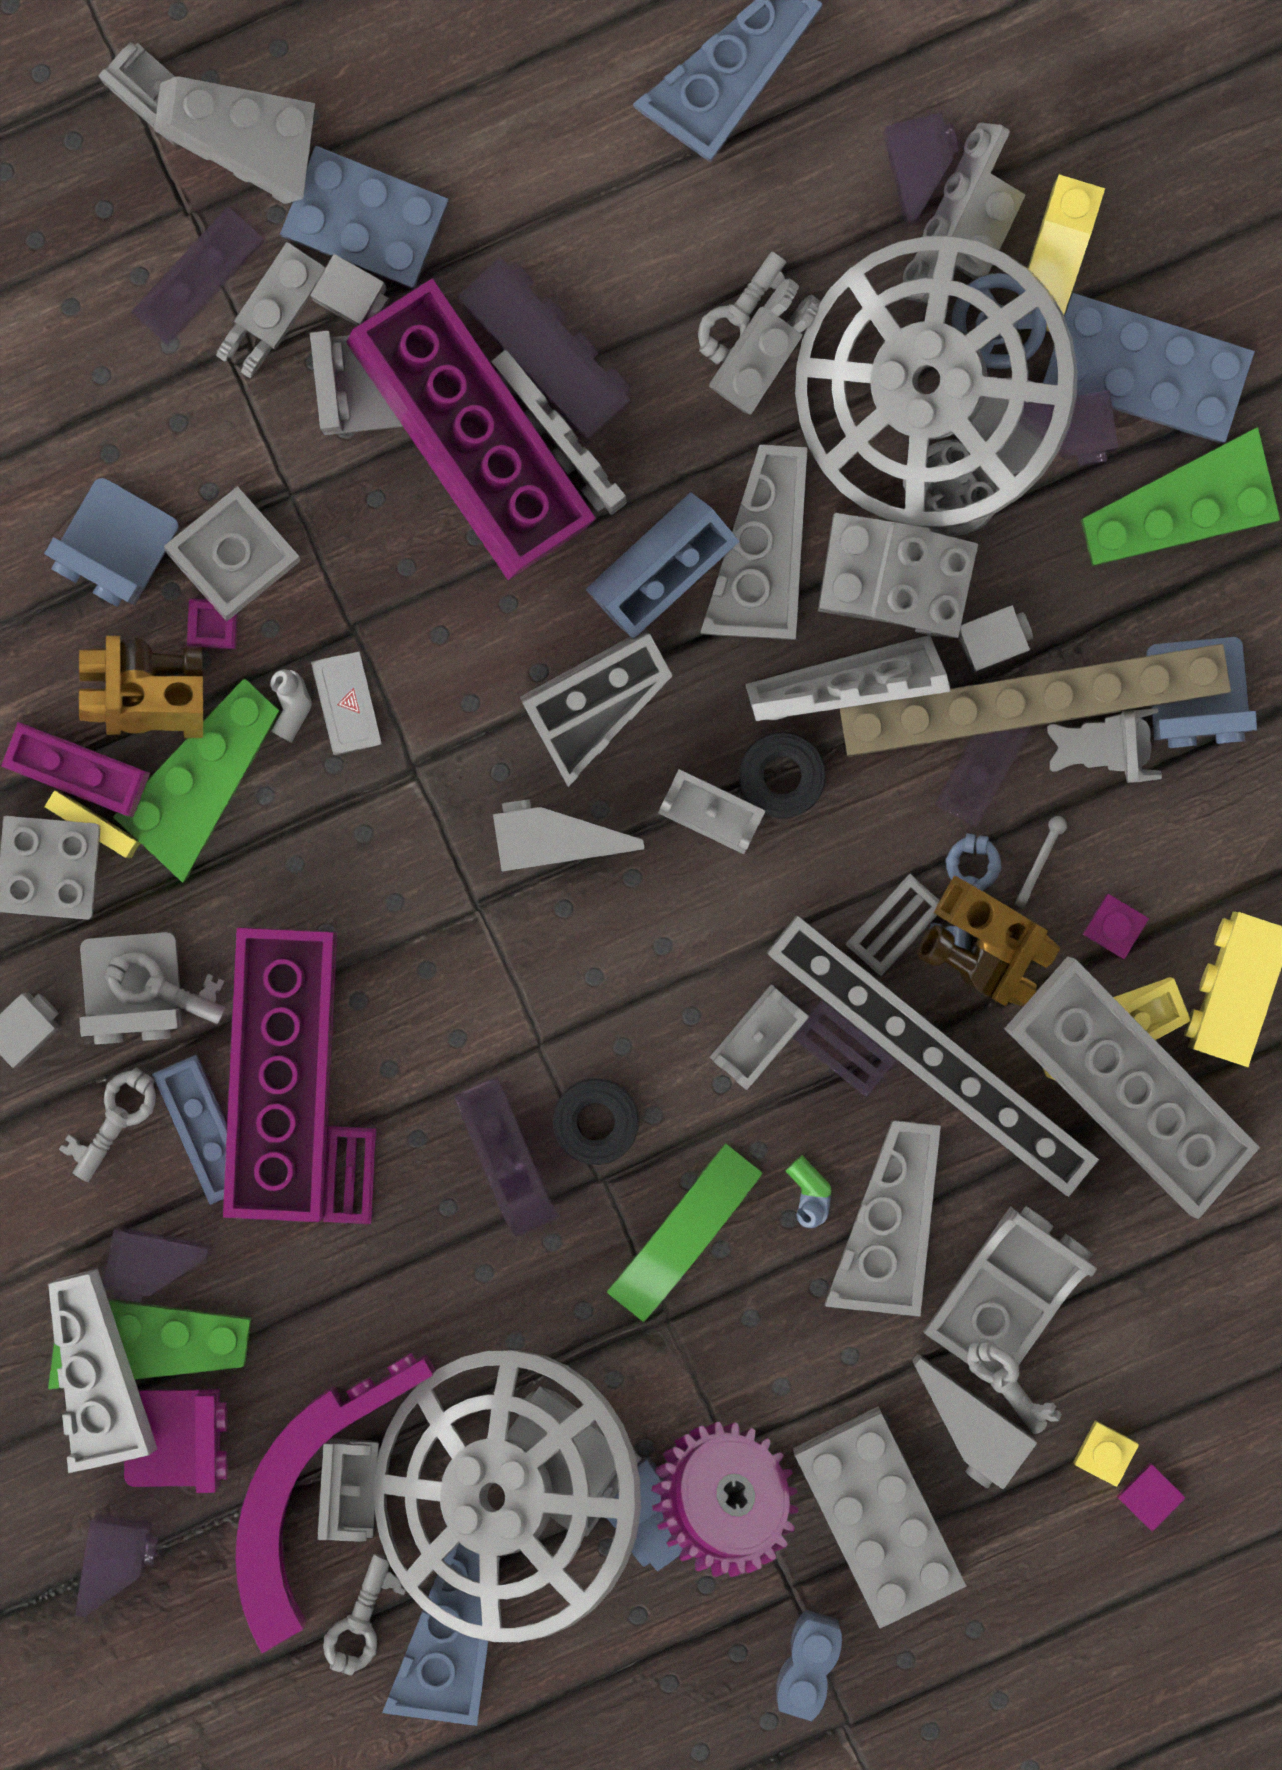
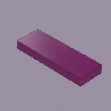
[1,722,150,818]

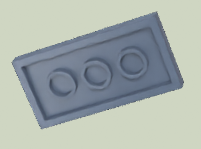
[1042,293,1255,444]

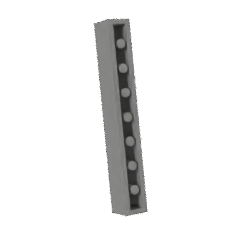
[766,916,1099,1197]

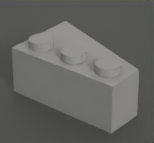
[154,76,315,204]
[520,628,673,787]

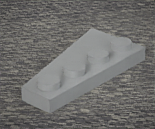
[491,350,627,515]
[700,445,807,640]
[745,635,951,721]
[824,1120,941,1317]
[48,1269,157,1473]

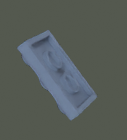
[280,145,449,290]

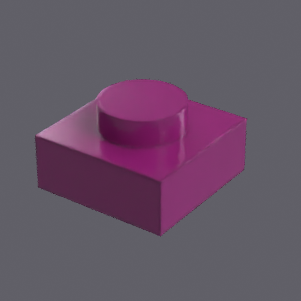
[1082,894,1149,959]

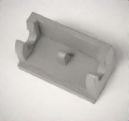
[98,42,178,147]
[658,769,765,854]
[710,985,809,1090]
[318,1438,379,1542]

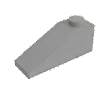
[493,799,645,872]
[912,1353,1037,1490]

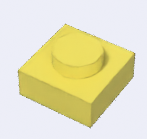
[1073,1420,1139,1487]

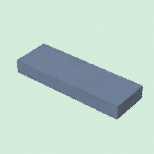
[152,1054,227,1205]

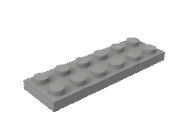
[1004,956,1260,1219]

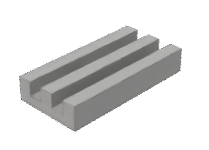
[845,874,940,976]

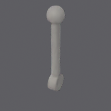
[1014,816,1067,909]

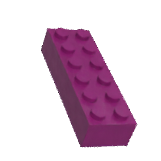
[346,279,596,581]
[223,927,338,1222]

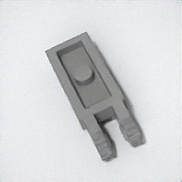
[216,242,326,378]
[709,278,820,415]

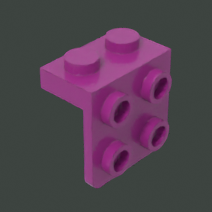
[124,1389,228,1493]

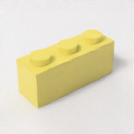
[1184,912,1282,1067]

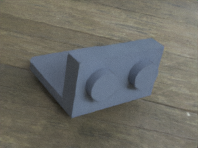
[44,478,179,607]
[1146,637,1257,748]

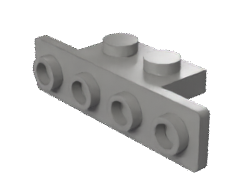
[903,122,1025,303]

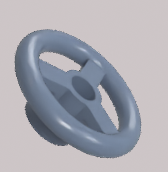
[952,273,1047,369]

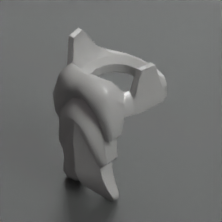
[1047,708,1162,783]

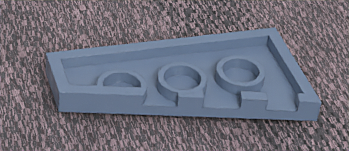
[633,0,823,163]
[382,1543,500,1726]

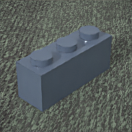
[585,492,740,639]

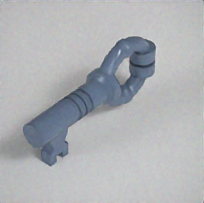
[930,833,1002,951]

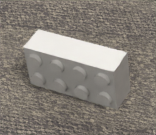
[793,1406,967,1629]

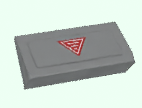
[311,652,382,756]

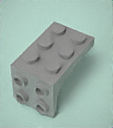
[923,1206,1097,1373]

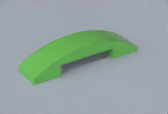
[607,1143,763,1322]

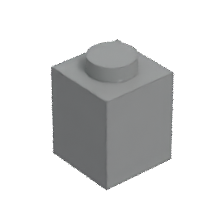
[310,254,389,326]
[958,605,1033,673]
[0,992,61,1068]

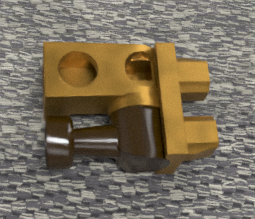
[79,636,203,738]
[918,875,1060,1006]

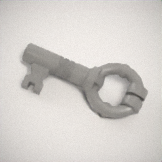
[698,251,799,364]
[104,952,225,1024]
[59,1067,156,1182]
[967,1342,1062,1434]
[323,1554,406,1676]

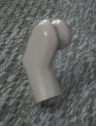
[271,669,312,743]

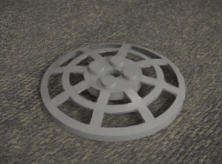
[795,236,1078,527]
[374,1350,641,1642]

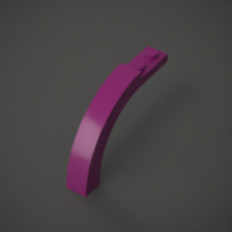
[235,1353,435,1653]

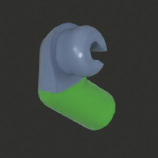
[785,1155,832,1229]

